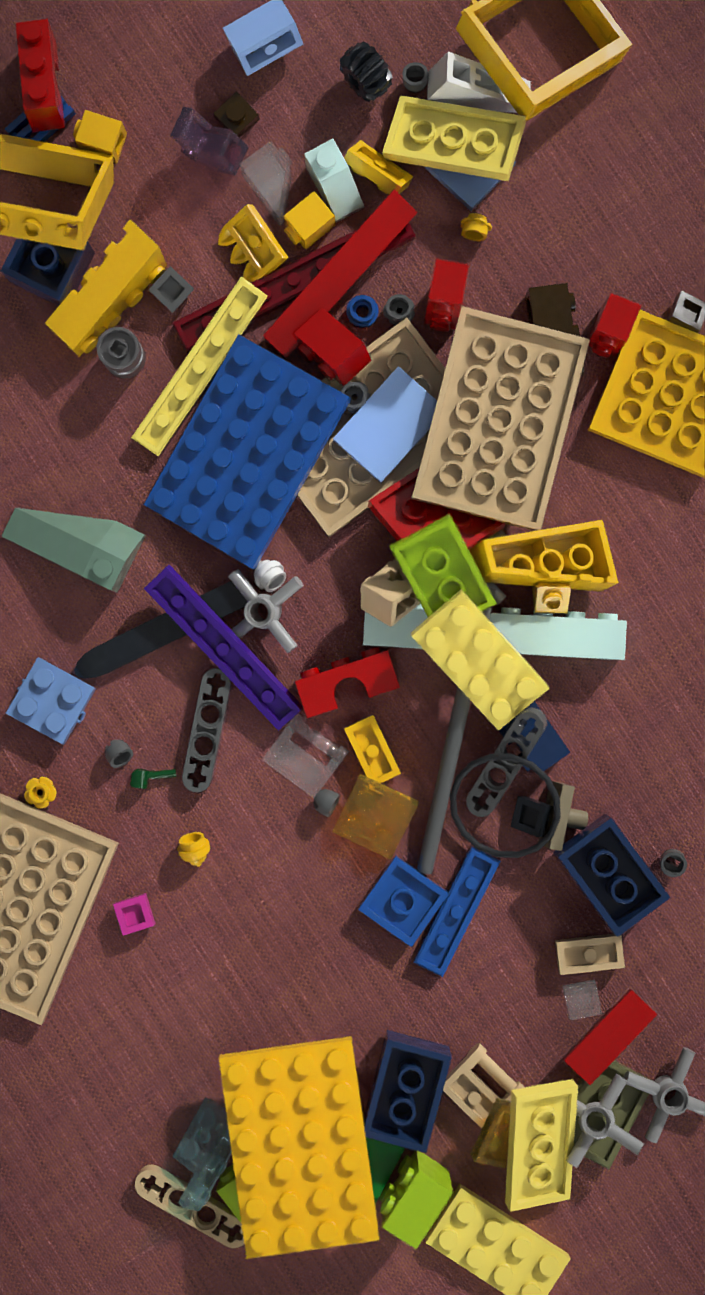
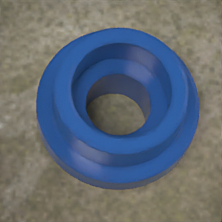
[346,295,379,328]

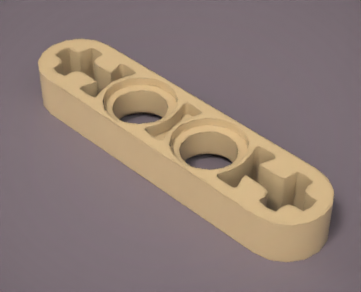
[135,1165,244,1248]

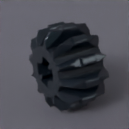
[340,41,393,102]

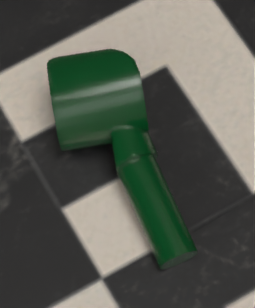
[130,769,176,789]

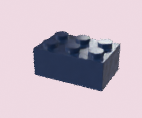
[553,814,671,937]
[363,1030,452,1153]

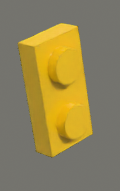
[344,140,413,194]
[344,715,401,787]

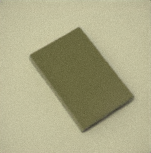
[574,1060,653,1170]

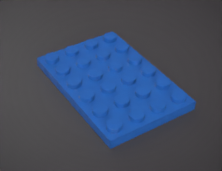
[144,334,351,569]

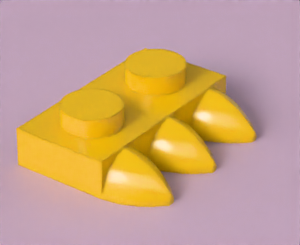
[218,204,289,282]

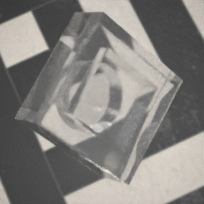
[562,979,602,1021]

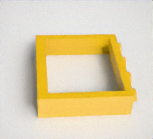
[456,0,632,121]
[0,134,114,250]

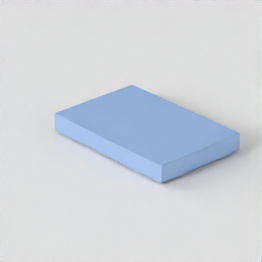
[333,366,437,483]

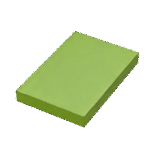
[390,514,496,617]

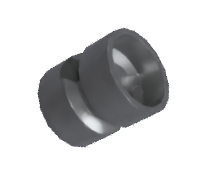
[97,327,146,378]

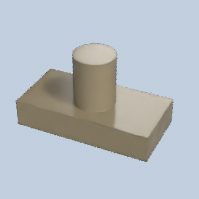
[538,781,588,851]

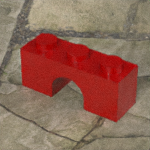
[15,19,65,132]
[424,259,469,332]
[295,647,400,718]

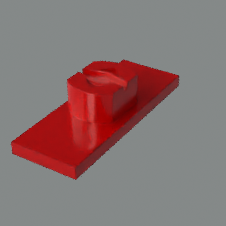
[563,988,658,1085]

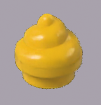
[177,832,210,867]

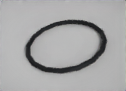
[450,754,561,858]

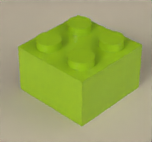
[380,1150,453,1250]

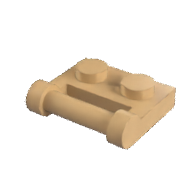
[443,1043,525,1133]

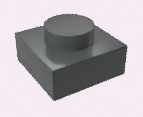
[149,266,194,313]

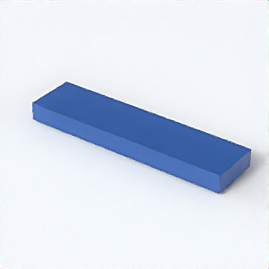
[413,846,501,977]

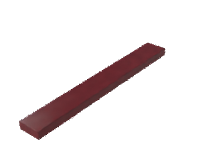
[172,223,416,354]

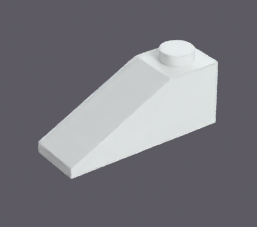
[427,52,531,113]

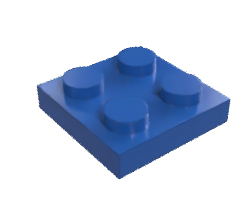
[358,855,449,947]

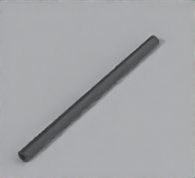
[417,587,496,874]

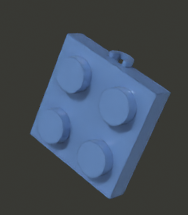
[6,657,96,745]

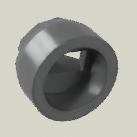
[402,62,428,93]
[104,739,133,768]
[313,789,340,818]
[660,849,687,877]

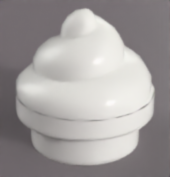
[254,560,286,592]

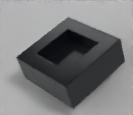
[510,795,552,838]

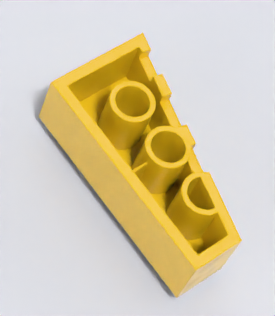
[45,219,167,357]
[469,520,619,592]

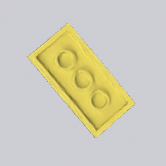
[382,95,526,181]
[411,589,549,731]
[505,1079,578,1212]
[425,1184,570,1295]

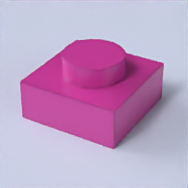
[113,893,155,935]

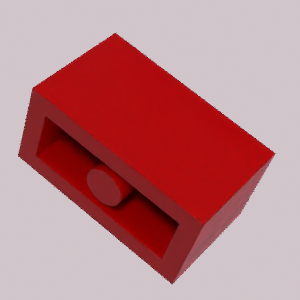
[588,293,642,357]
[294,308,372,387]

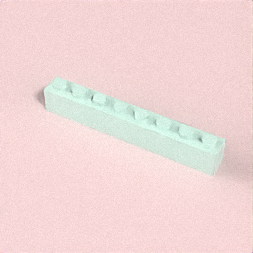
[363,604,627,660]

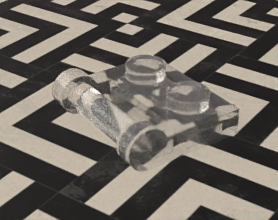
[262,714,349,798]

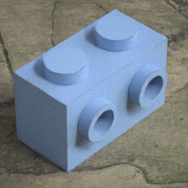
[223,0,303,76]

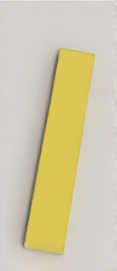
[131,277,268,457]

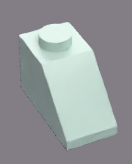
[304,138,364,223]

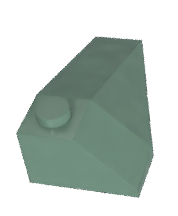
[1,508,146,593]

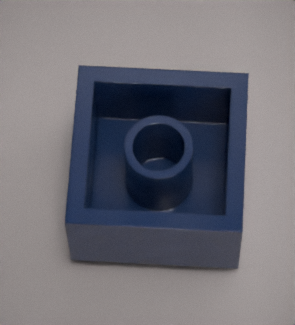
[0,238,95,306]

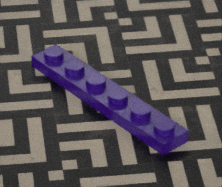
[144,565,303,731]

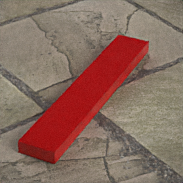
[262,189,418,358]

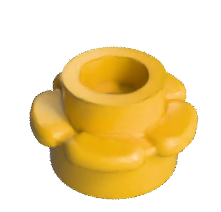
[461,213,492,241]
[24,777,56,809]

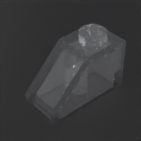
[240,141,292,226]

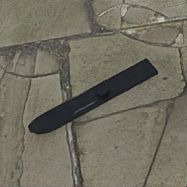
[74,581,247,679]

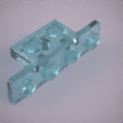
[172,1097,232,1211]

